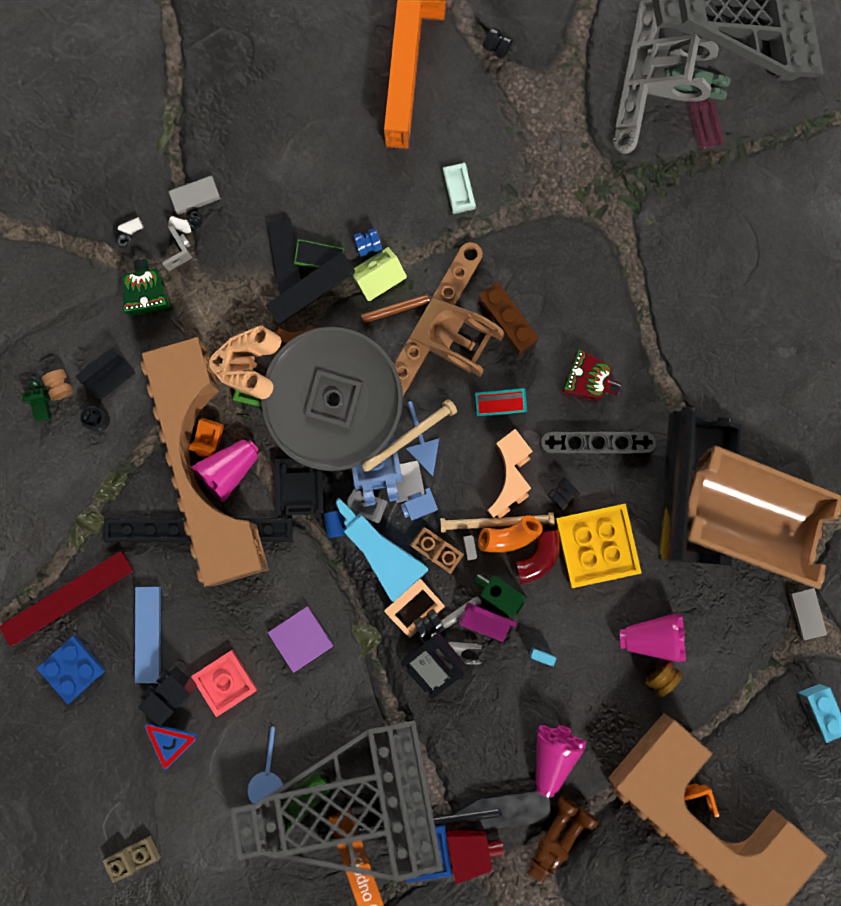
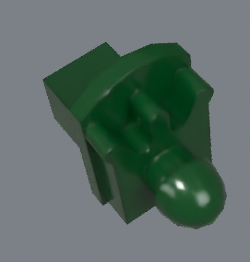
[22,380,52,422]

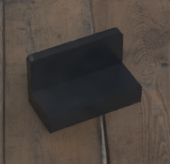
[75,348,135,400]

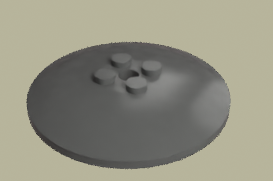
[261,327,403,471]

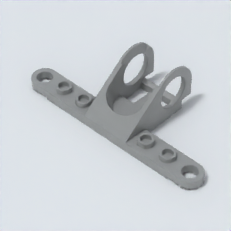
[613,0,719,154]

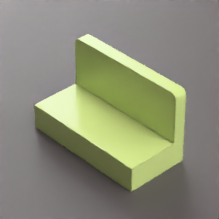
[351,247,407,301]

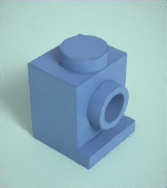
[401,488,438,520]

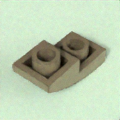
[103,836,161,883]

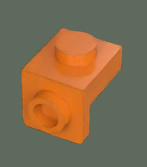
[189,417,224,457]

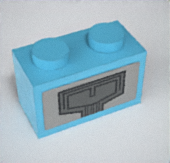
[798,684,841,743]

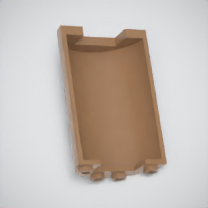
[687,446,841,589]

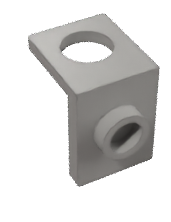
[162,225,193,271]

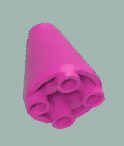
[620,613,686,662]
[535,726,586,797]

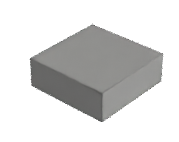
[463,535,477,560]

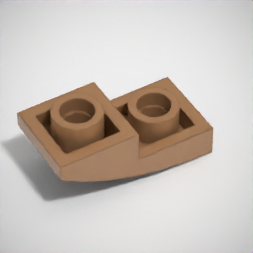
[410,526,464,574]

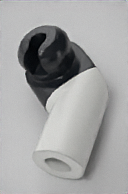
[168,211,203,233]
[115,217,143,247]

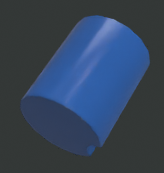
[323,511,346,538]

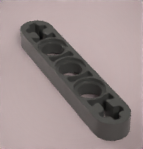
[540,432,656,454]

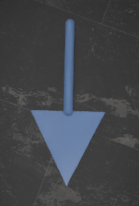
[406,401,439,476]

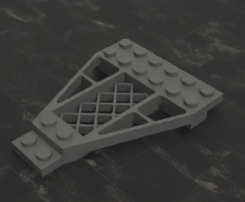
[652,0,824,81]
[230,720,443,882]

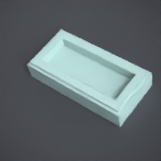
[443,163,476,214]

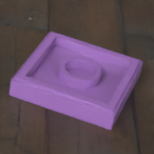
[268,606,334,673]

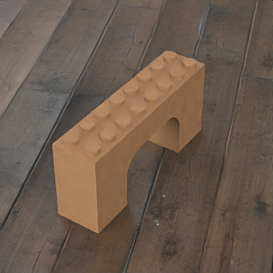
[608,713,827,906]

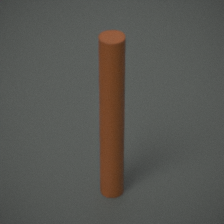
[361,294,430,323]

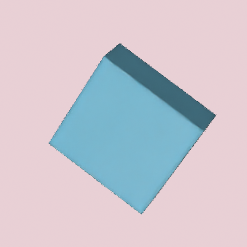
[529,647,556,666]

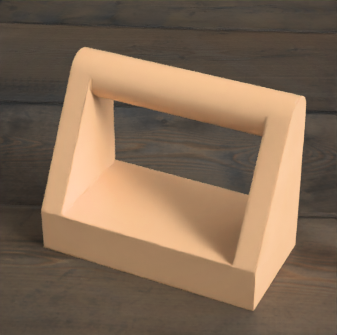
[385,578,445,638]

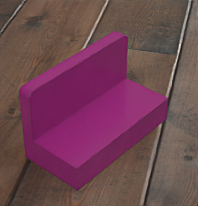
[459,602,517,642]

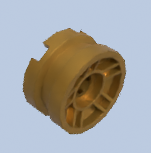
[645,660,683,697]

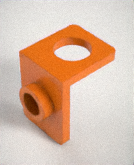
[684,784,719,817]

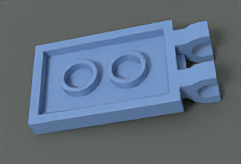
[352,435,403,506]

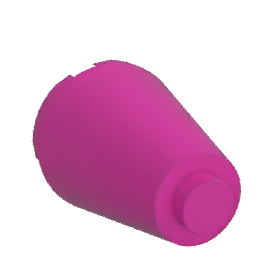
[192,439,259,503]

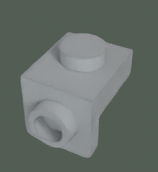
[347,489,387,523]

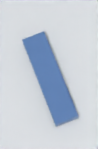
[135,587,161,683]

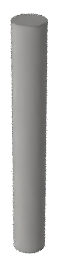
[419,595,483,643]

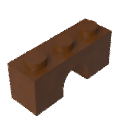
[477,281,539,356]

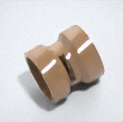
[42,369,73,400]

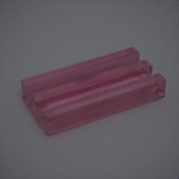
[689,98,725,149]

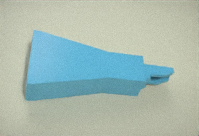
[336,498,429,603]

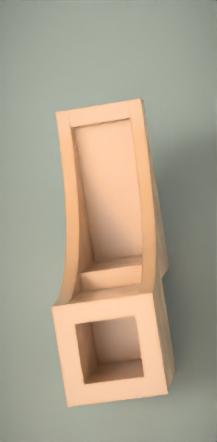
[487,429,533,518]

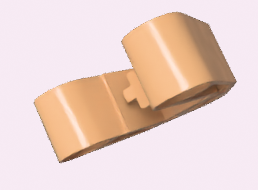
[209,326,281,399]

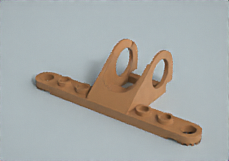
[394,242,504,396]

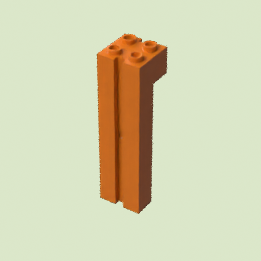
[384,0,446,149]

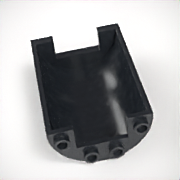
[658,407,741,566]

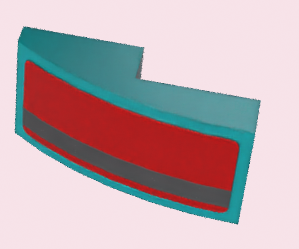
[475,388,527,416]

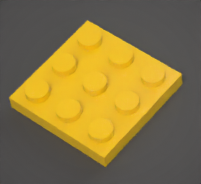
[555,504,641,588]

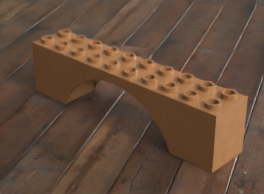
[141,337,269,586]

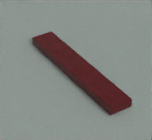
[0,551,135,647]

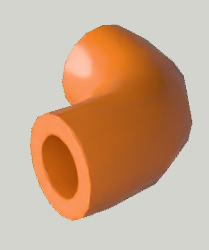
[478,515,543,553]

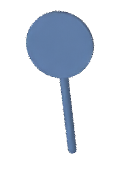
[248,727,283,804]

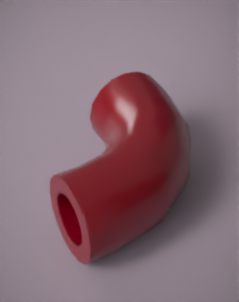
[516,530,560,585]

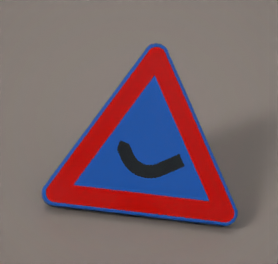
[145,722,197,769]

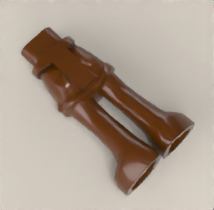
[527,796,599,883]

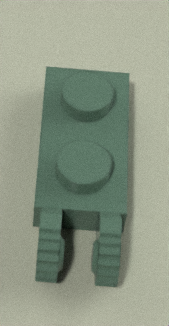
[665,65,731,100]

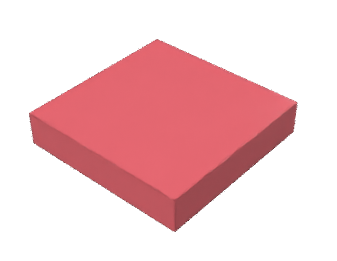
[191,650,258,717]

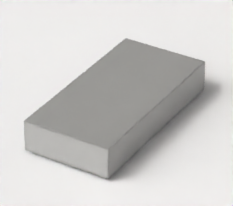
[169,176,221,214]
[789,588,827,640]

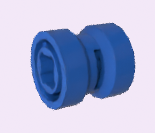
[353,228,382,257]

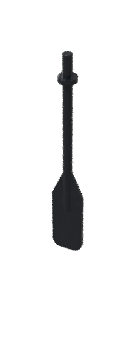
[318,789,551,842]

